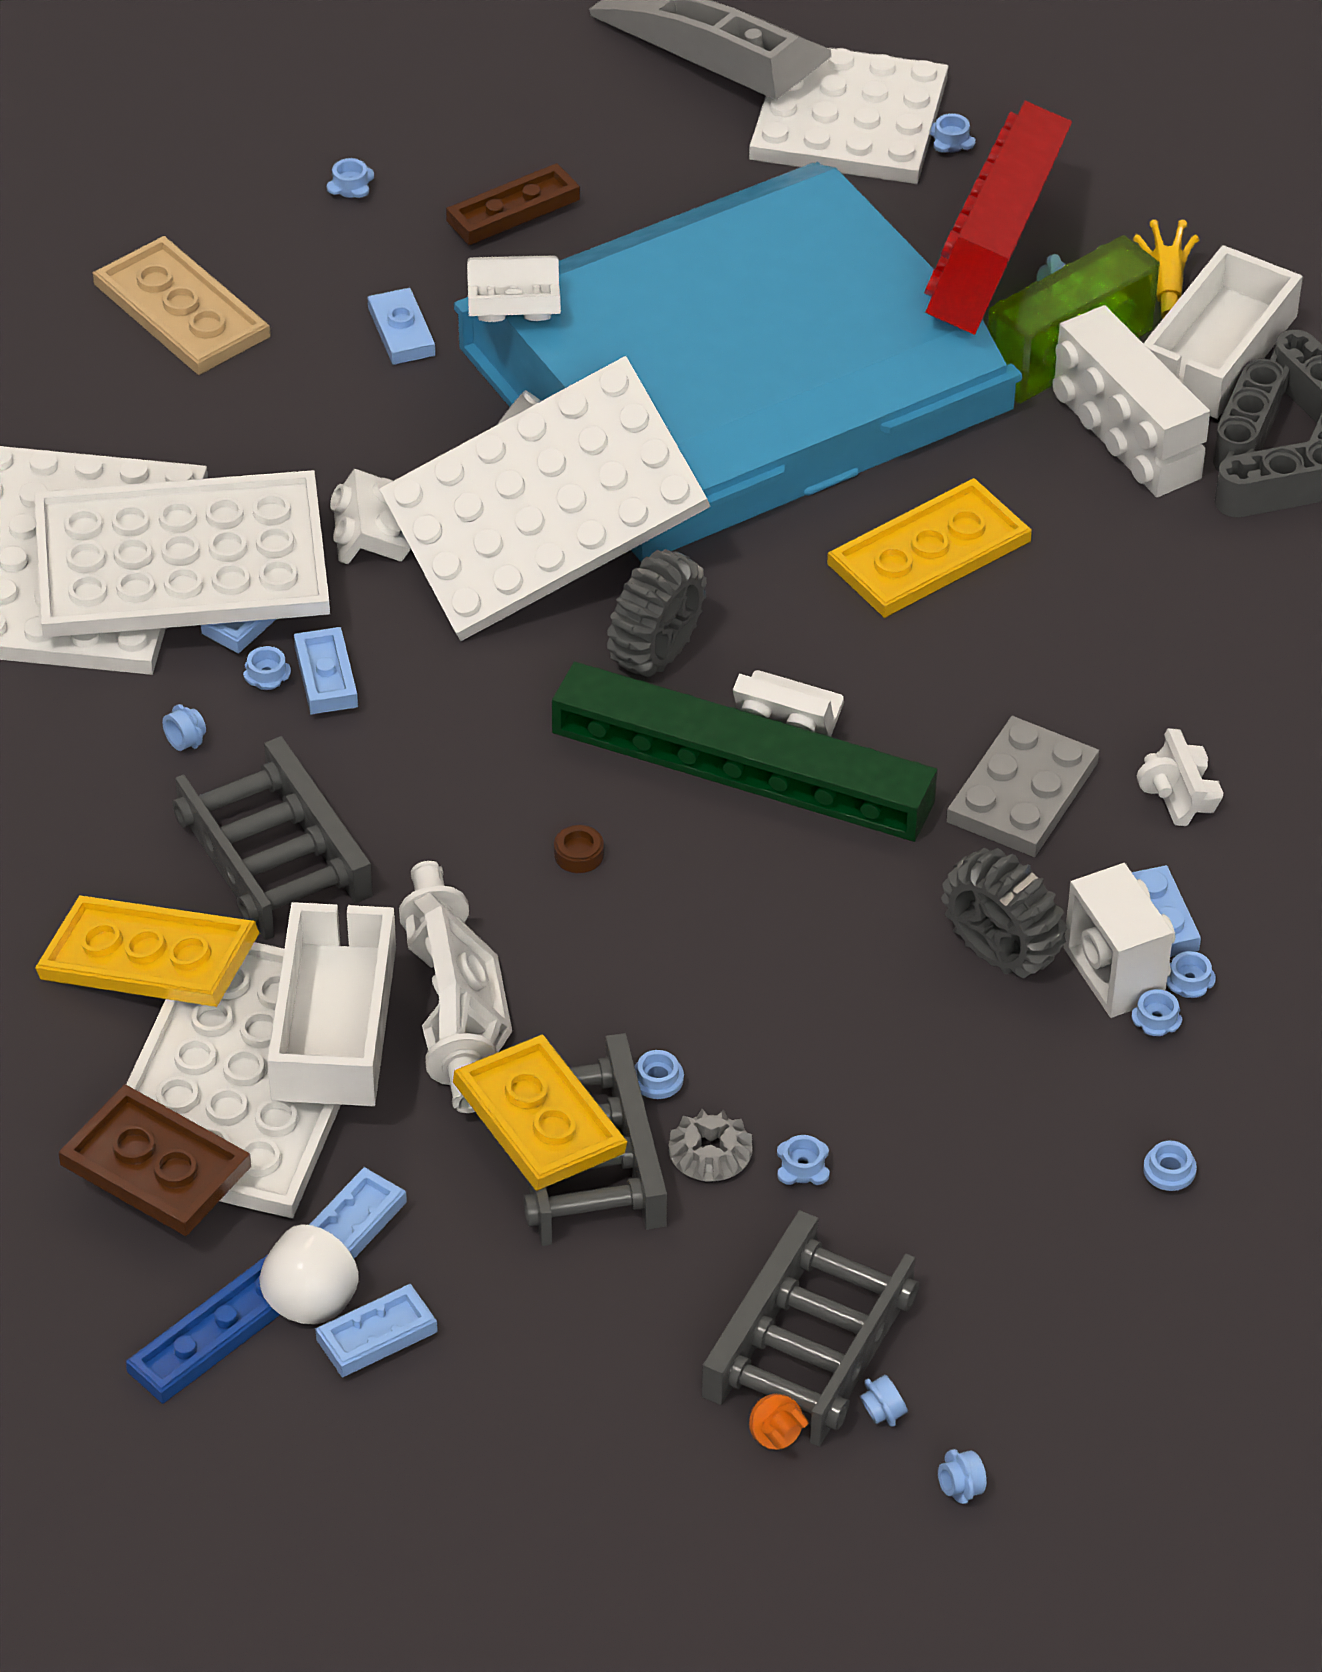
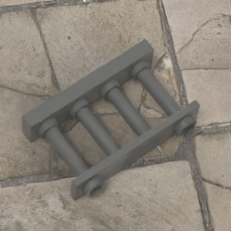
[172,736,373,940]
[523,1033,667,1246]
[702,1210,919,1447]

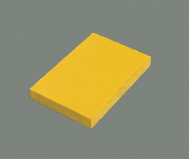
[453,1034,627,1191]

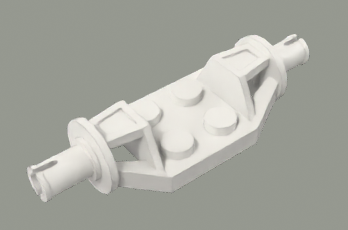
[399,861,512,1113]

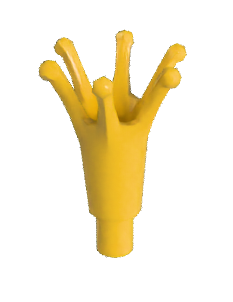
[1133,219,1199,318]

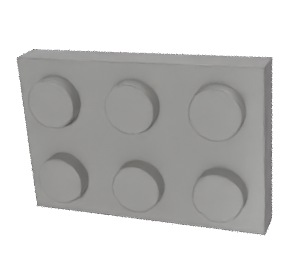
[947,716,1099,857]

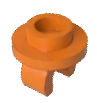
[749,1393,809,1449]

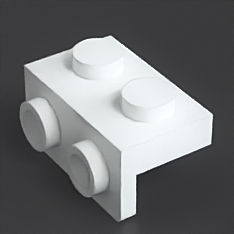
[467,255,561,322]
[330,468,410,564]
[733,670,844,737]

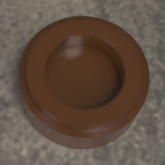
[554,825,604,873]

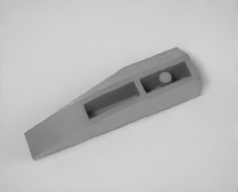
[589,0,832,100]

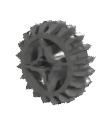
[607,549,707,678]
[941,847,1068,979]

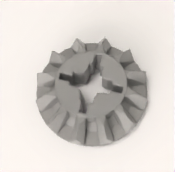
[669,1109,752,1181]

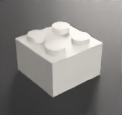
[1063,863,1175,1018]

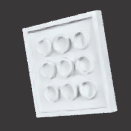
[749,48,948,184]

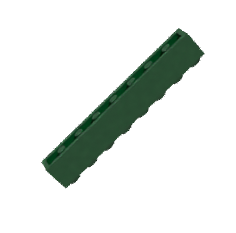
[552,661,937,842]

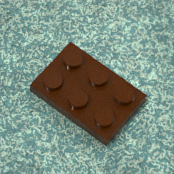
[58,1084,251,1236]

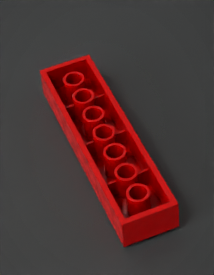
[924,100,1073,335]

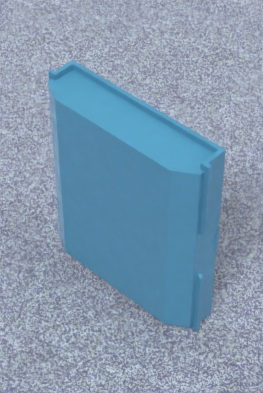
[454,162,1022,562]

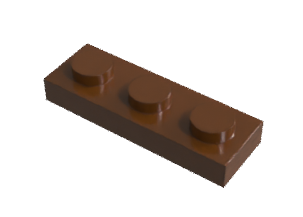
[446,163,580,245]

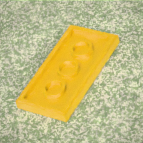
[827,478,1032,618]
[35,895,259,1007]

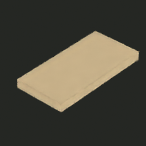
[93,236,270,375]

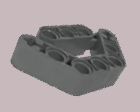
[1213,329,1322,517]

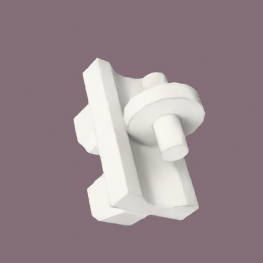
[1136,728,1223,826]

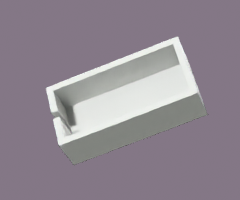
[1143,245,1303,419]
[1053,305,1210,498]
[267,902,396,1106]

